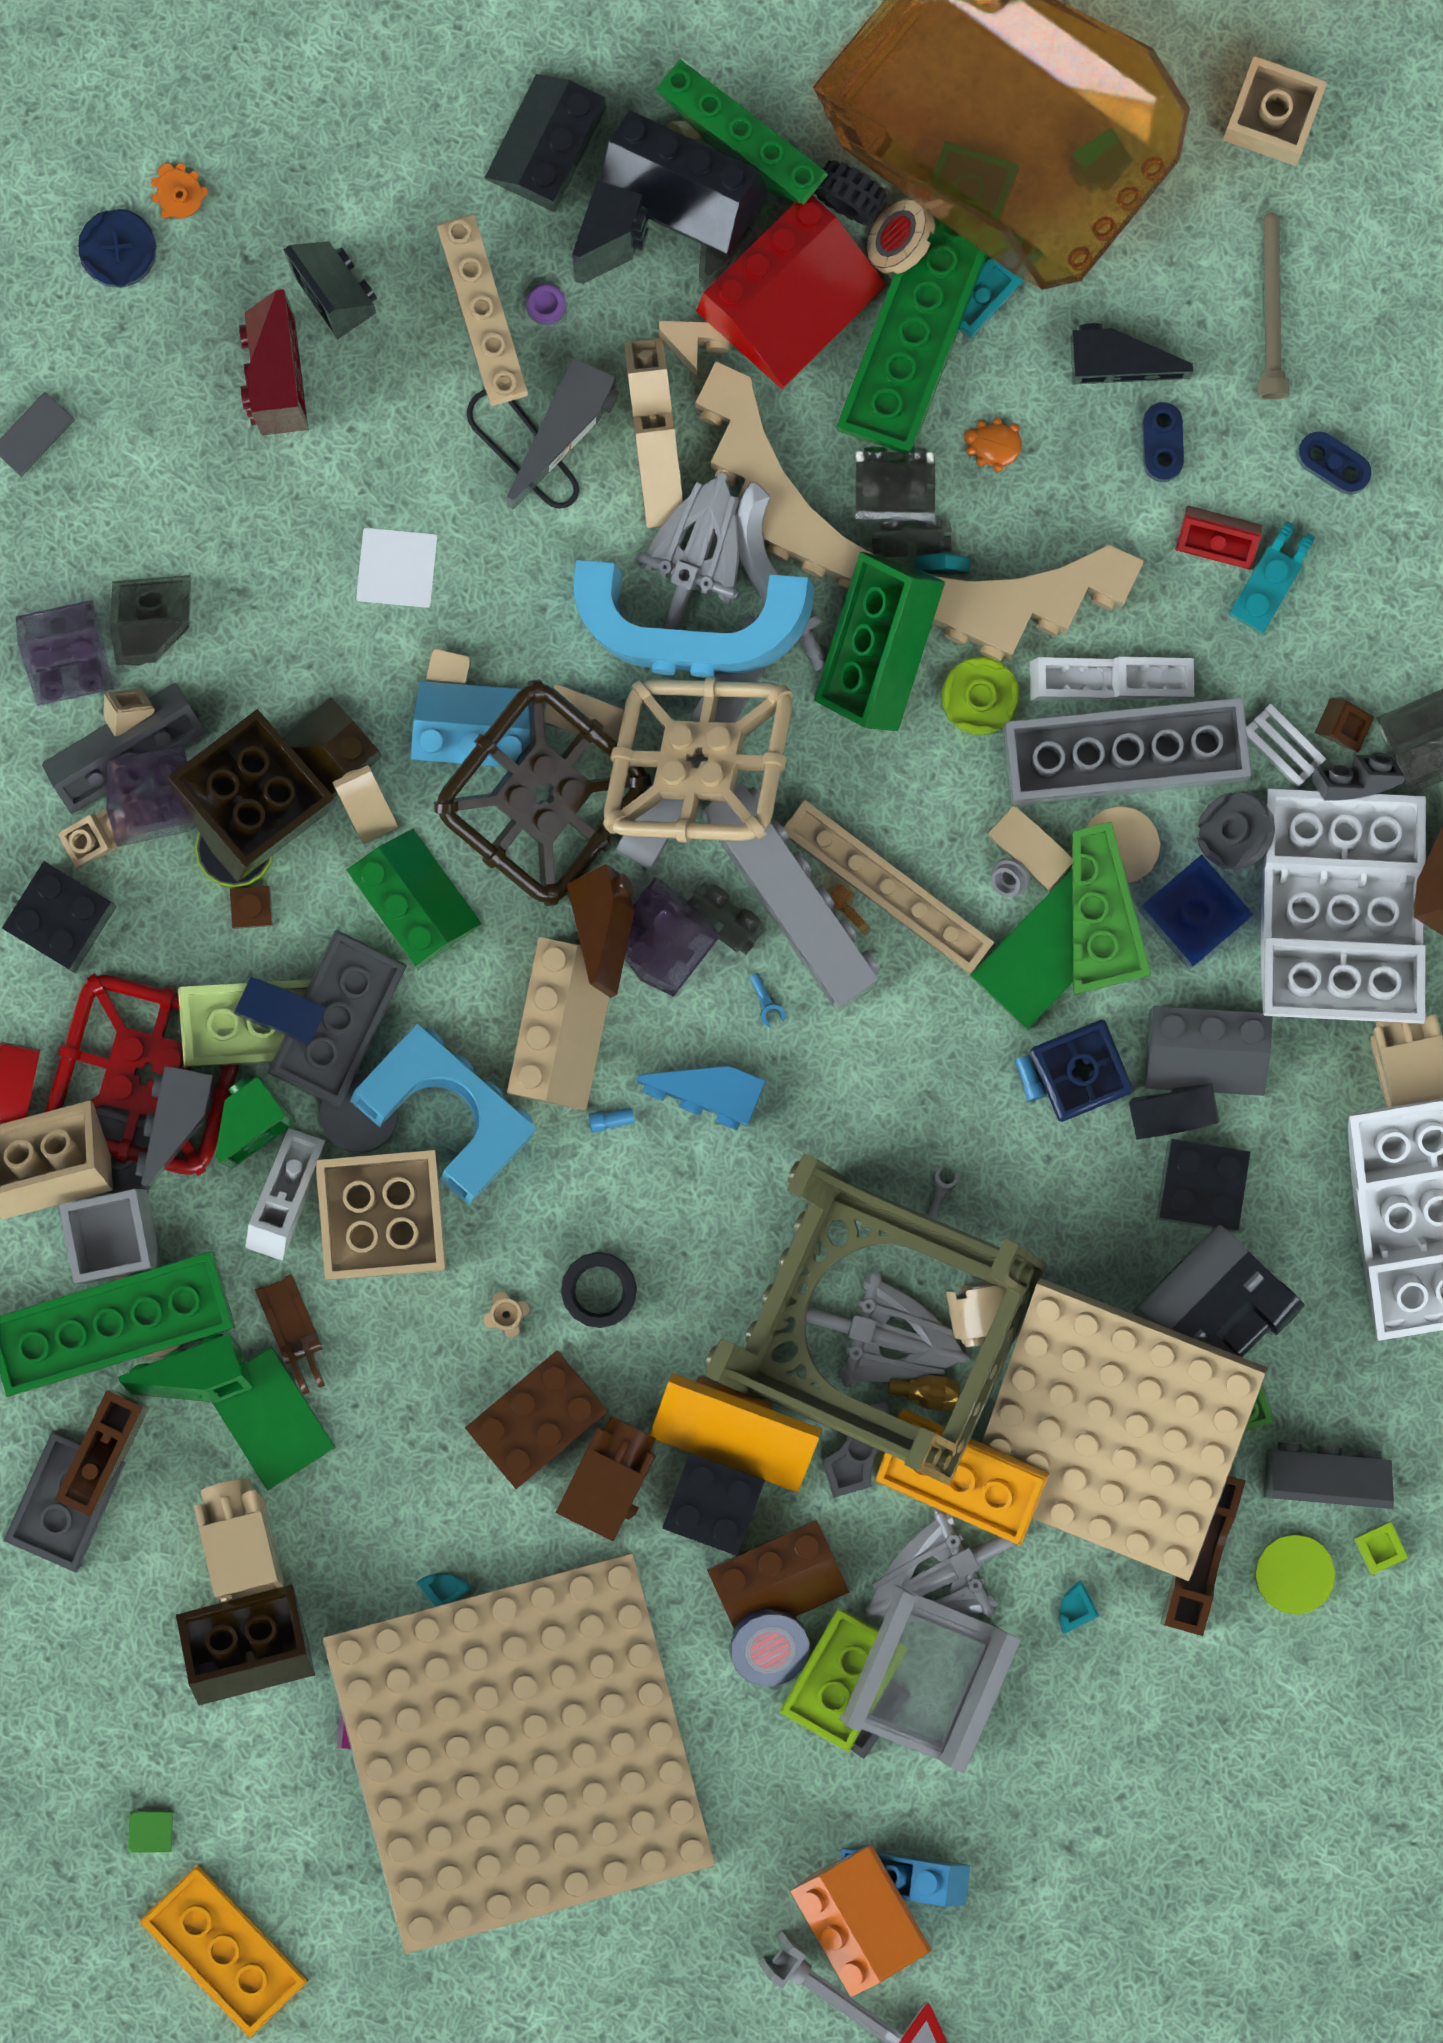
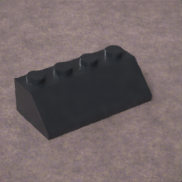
[600,110,769,257]

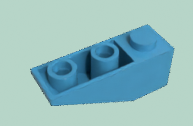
[637,1066,766,1130]
[841,1848,970,1907]

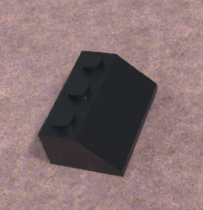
[485,74,606,212]
[572,180,649,284]

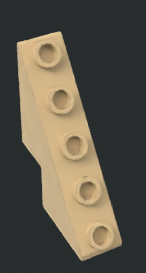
[436,213,529,407]
[624,338,683,528]

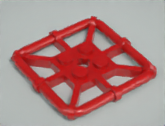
[46,973,240,1176]

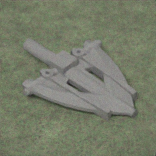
[637,472,741,630]
[806,1272,968,1387]
[865,1510,1017,1622]

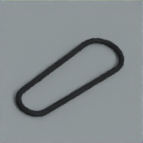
[467,390,579,509]

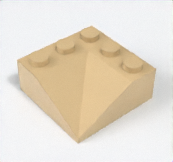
[315,1150,448,1280]

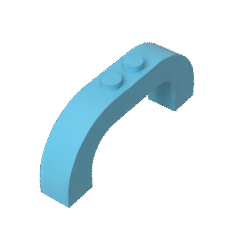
[574,560,815,678]

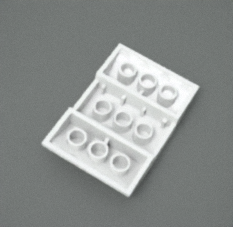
[1261,789,1426,1024]
[1348,1098,1443,1341]

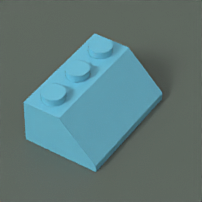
[410,681,531,767]

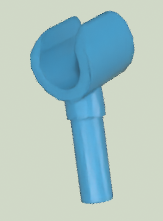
[750,973,785,1027]

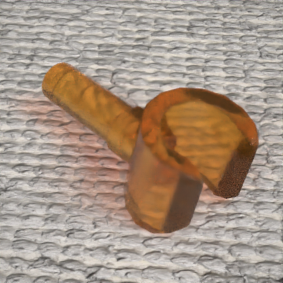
[830,884,872,936]

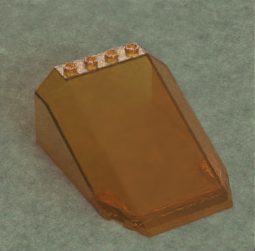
[813,0,1190,290]

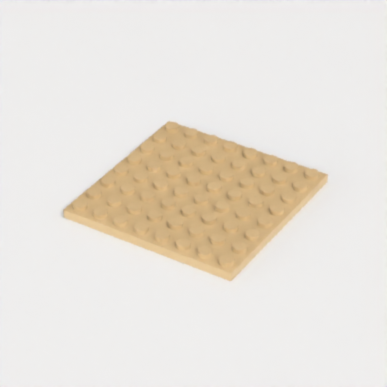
[322,1553,715,1954]

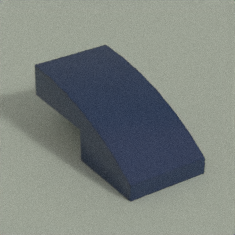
[234,977,327,1046]

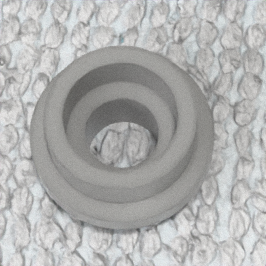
[991,858,1030,897]

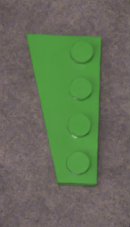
[1072,822,1151,996]

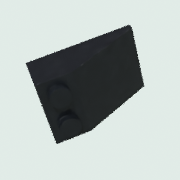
[283,241,377,339]

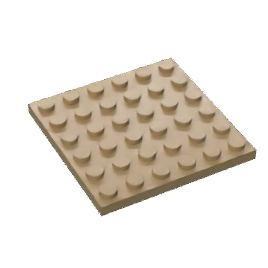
[982,1278,1268,1581]

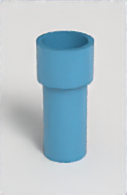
[1015,1055,1046,1102]
[589,1108,635,1133]

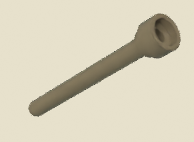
[1258,213,1290,399]

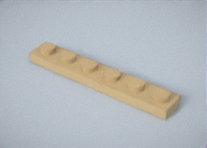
[783,800,994,975]

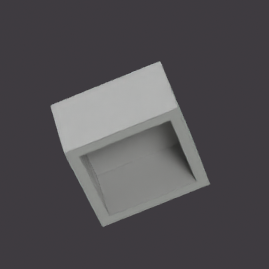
[59,1189,162,1284]

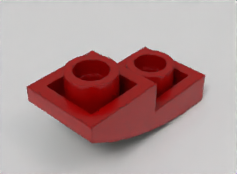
[0,1042,41,1124]

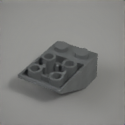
[136,1066,216,1186]

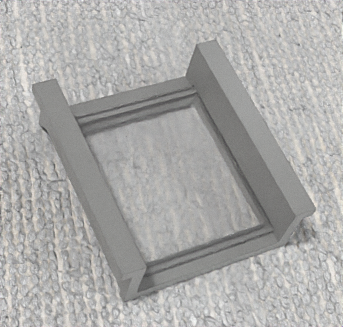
[839,1585,1021,1773]

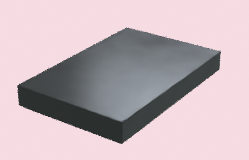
[3,1431,126,1573]

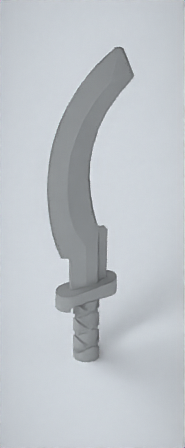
[736,481,826,671]

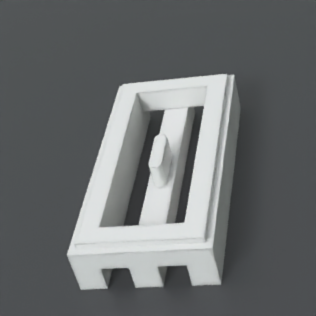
[1246,703,1326,788]

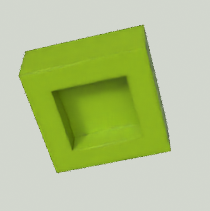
[1353,1521,1408,1575]

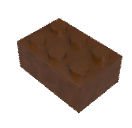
[465,1350,609,1489]

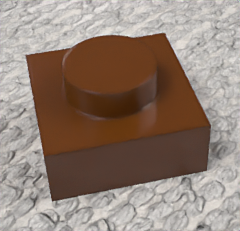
[230,886,273,929]

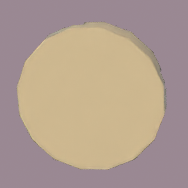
[1086,806,1161,884]

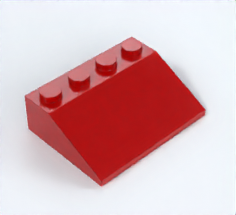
[696,195,886,390]

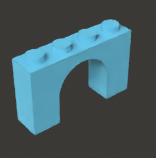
[350,1024,537,1206]

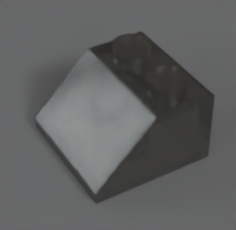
[854,446,935,521]

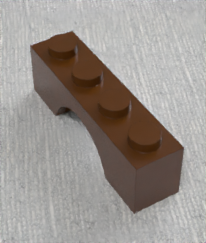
[1160,1476,1246,1636]

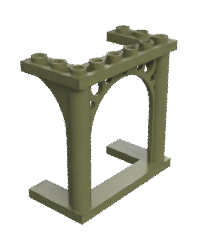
[704,1153,1047,1486]

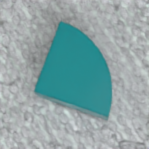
[915,553,970,574]
[416,1573,472,1607]
[1059,1580,1099,1634]

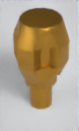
[888,1375,960,1411]

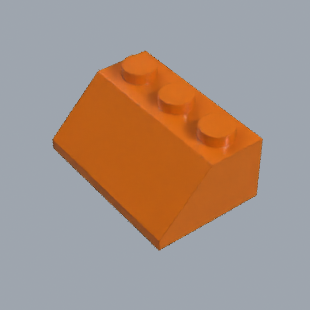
[790,1844,932,1997]

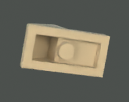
[659,321,735,377]

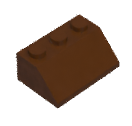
[707,1519,849,1629]

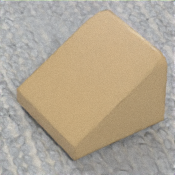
[426,648,471,685]
[104,688,154,736]

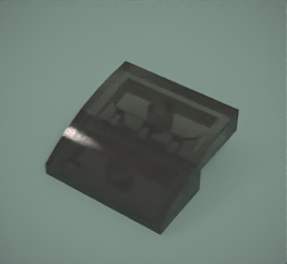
[1376,689,1443,795]

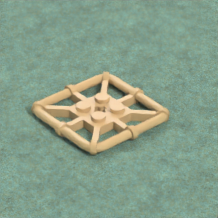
[603,677,793,843]

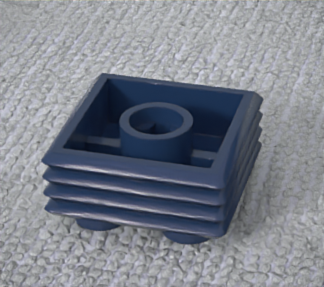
[1030,1019,1133,1122]

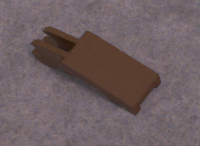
[255,1274,325,1395]

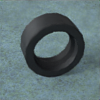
[561,1252,637,1328]

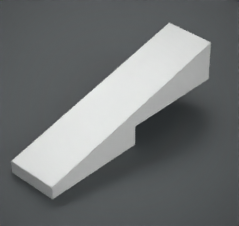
[1030,656,1195,701]

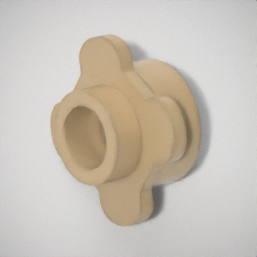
[483,1292,529,1338]

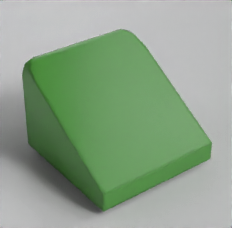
[128,1810,173,1853]

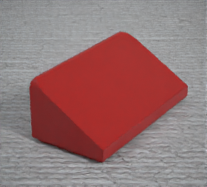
[1175,506,1263,570]

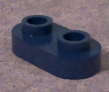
[1142,402,1184,482]
[1297,432,1371,495]

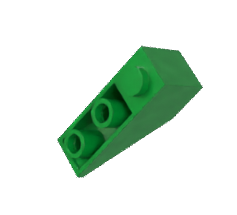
[118,1333,253,1403]

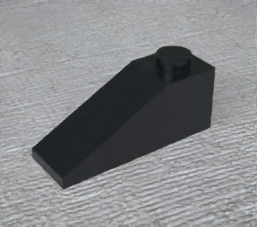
[1070,323,1193,385]

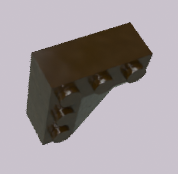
[166,709,335,882]

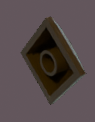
[283,697,382,797]

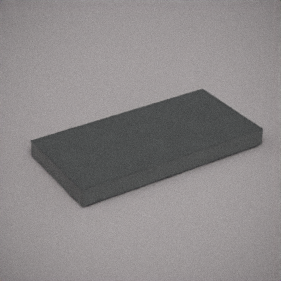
[267,930,407,1108]

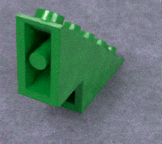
[655,59,828,205]

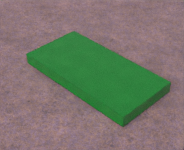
[970,870,1073,1030]

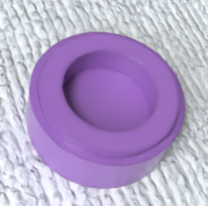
[526,284,566,325]

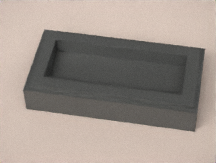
[0,392,75,477]

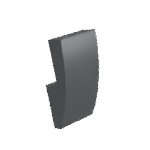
[1311,753,1405,801]

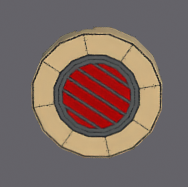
[865,198,935,274]

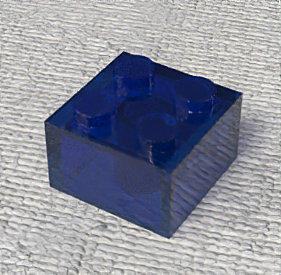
[1138,855,1254,970]

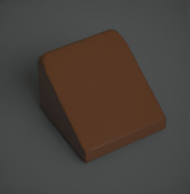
[1315,698,1374,752]

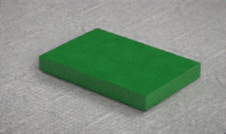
[212,1347,336,1491]

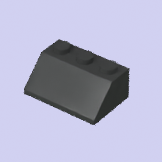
[1145,1006,1273,1096]
[1264,1442,1394,1509]

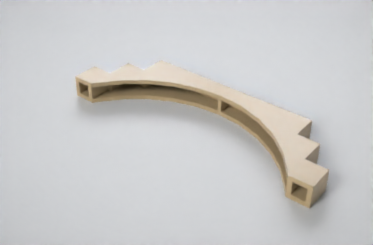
[695,361,1144,662]

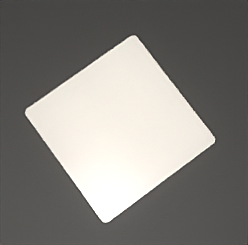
[356,528,437,608]

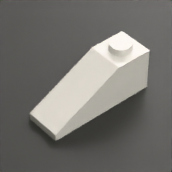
[245,1128,326,1261]

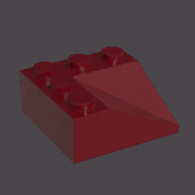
[239,289,309,436]

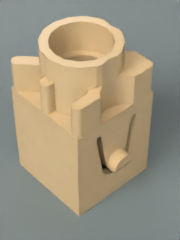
[1370,1011,1443,1108]
[194,1478,285,1603]

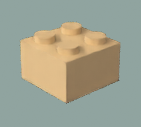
[1223,56,1328,166]

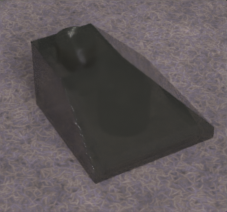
[110,575,192,666]

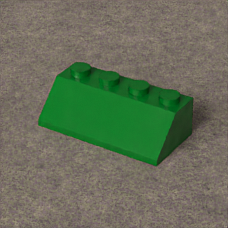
[814,552,945,731]

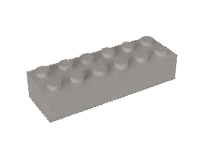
[1003,698,1251,806]
[703,782,880,1013]

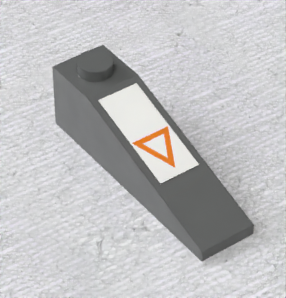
[507,357,619,509]

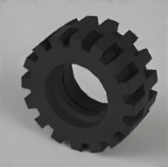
[813,160,888,225]

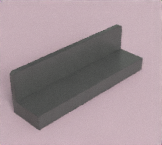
[42,683,206,814]

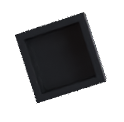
[2,861,117,973]
[1156,1139,1251,1232]
[662,1453,765,1556]

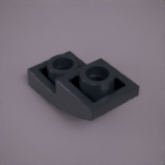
[1129,1083,1220,1140]

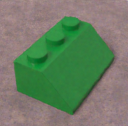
[346,829,482,970]
[215,1076,296,1169]

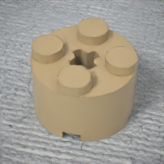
[946,1281,1028,1347]

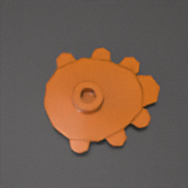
[151,163,208,219]
[964,418,1022,473]

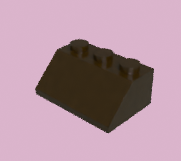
[176,1585,315,1705]

